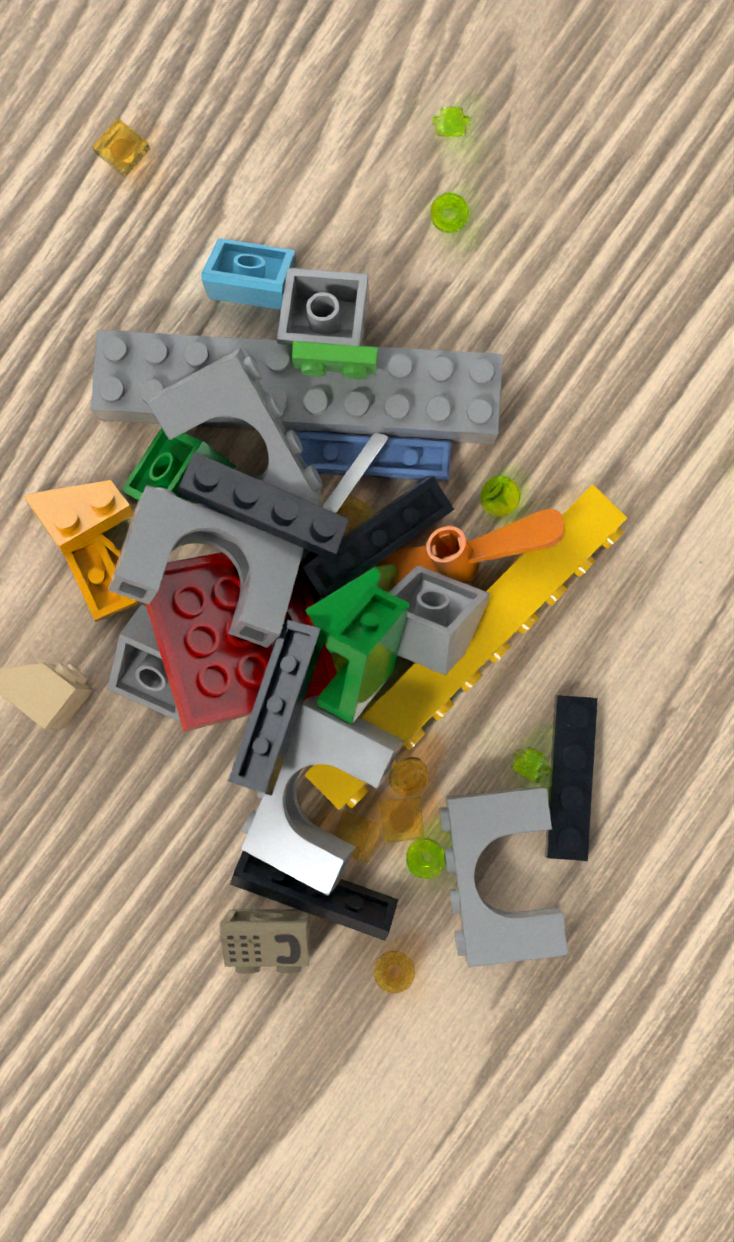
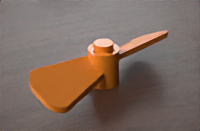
[361,509,566,586]

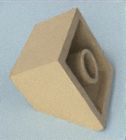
[0,662,94,729]

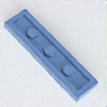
[294,431,451,482]

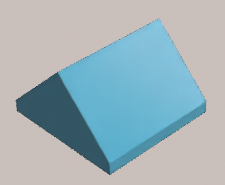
[201,238,295,310]

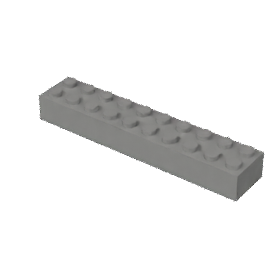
[91,330,503,445]

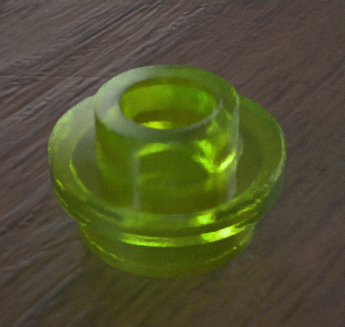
[431,107,471,137]
[430,193,469,233]
[511,747,552,783]
[406,838,446,879]

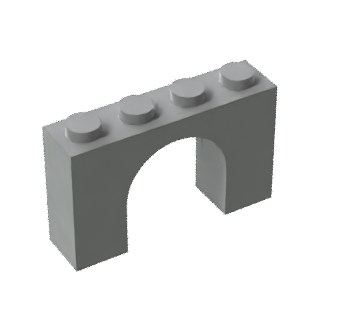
[148,348,323,519]
[108,486,304,647]
[241,695,404,896]
[439,785,568,967]

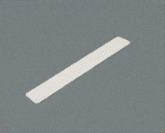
[300,433,388,562]

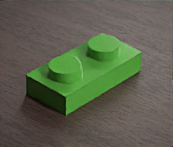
[292,341,378,380]

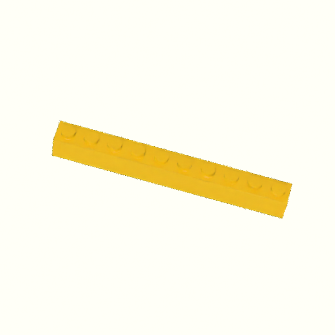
[304,484,627,810]

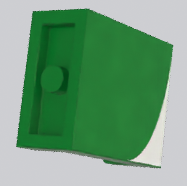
[317,585,410,724]

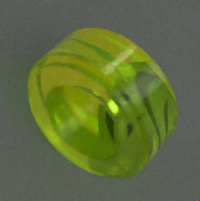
[479,476,521,517]

